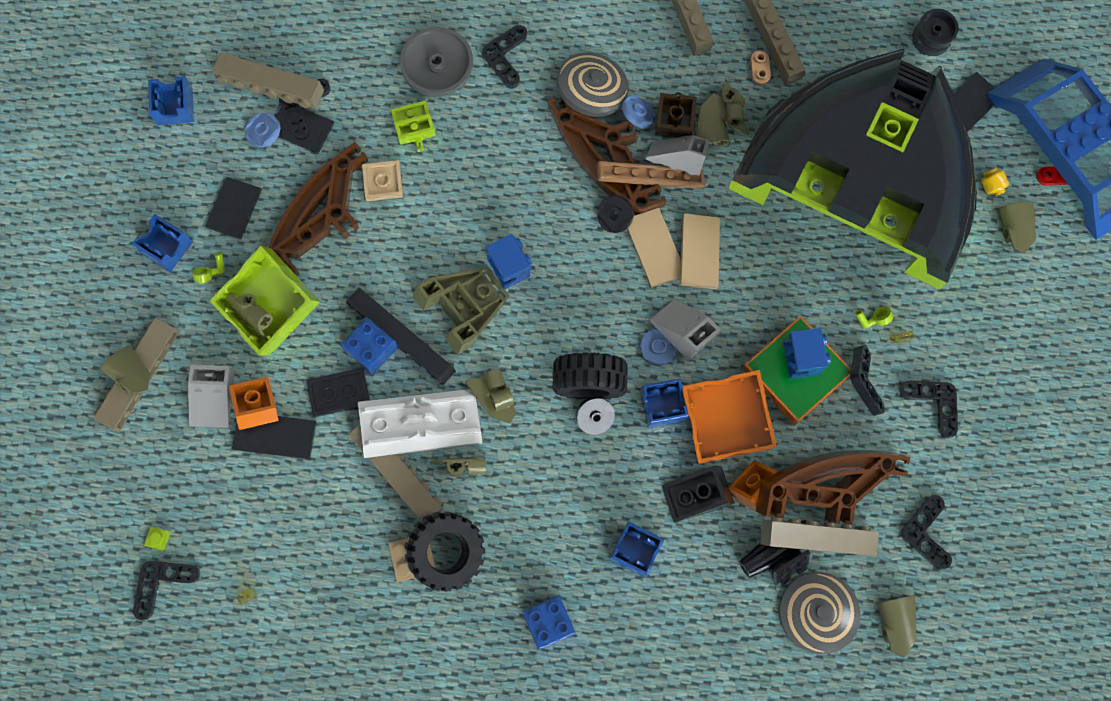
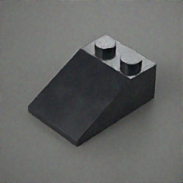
[662,465,735,523]

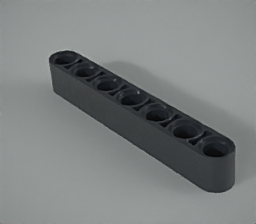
[346,287,456,385]

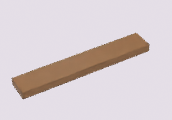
[597,161,705,189]

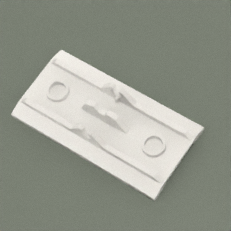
[358,389,482,458]

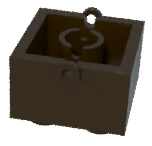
[655,92,697,138]

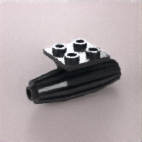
[739,519,810,586]

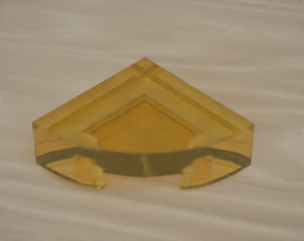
[890,331,914,344]
[237,588,258,607]

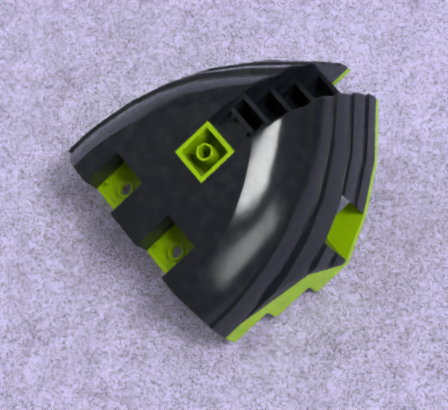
[728,49,977,290]

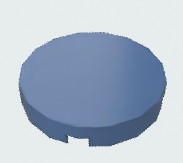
[622,95,655,128]
[245,112,281,148]
[640,328,677,366]

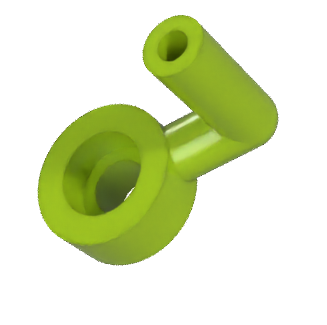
[192,252,225,284]
[855,307,893,329]

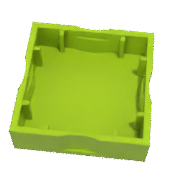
[210,246,320,356]

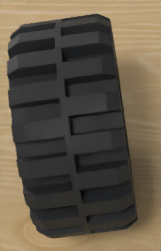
[552,352,628,400]
[405,512,485,592]

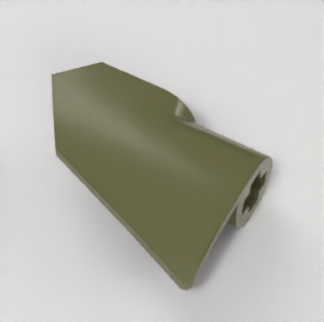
[722,82,750,135]
[696,93,730,147]
[999,202,1036,253]
[227,294,273,341]
[101,346,151,394]
[466,369,516,424]
[430,455,486,478]
[877,595,916,658]

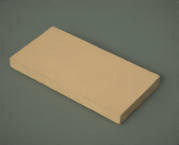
[627,208,681,288]
[680,213,720,290]

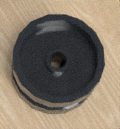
[912,9,959,56]

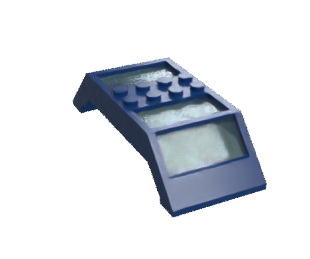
[986,59,1111,240]

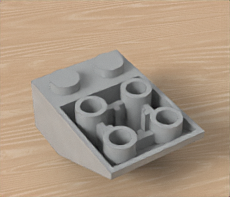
[646,135,710,175]
[649,299,721,361]
[188,364,235,428]

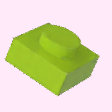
[144,526,171,551]

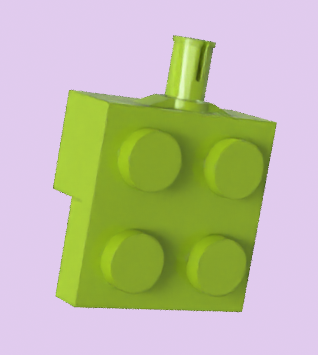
[390,100,436,152]

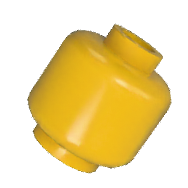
[981,167,1009,196]

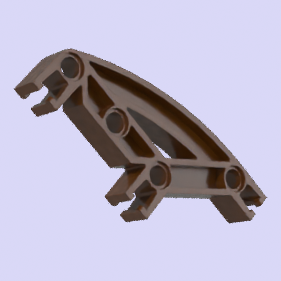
[548,96,666,215]
[268,142,368,276]
[756,450,910,525]

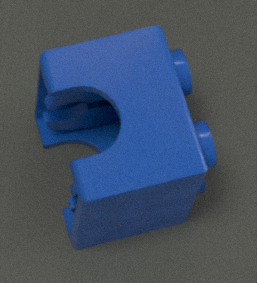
[148,76,194,125]
[132,214,193,272]
[486,234,532,289]
[340,317,398,376]
[783,328,831,379]
[640,378,689,429]
[609,521,665,578]
[522,595,576,650]

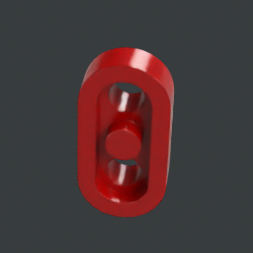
[1036,166,1068,186]

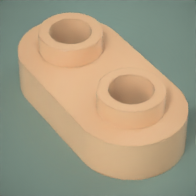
[750,51,771,86]

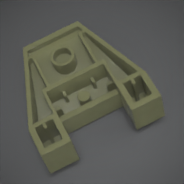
[412,267,509,355]

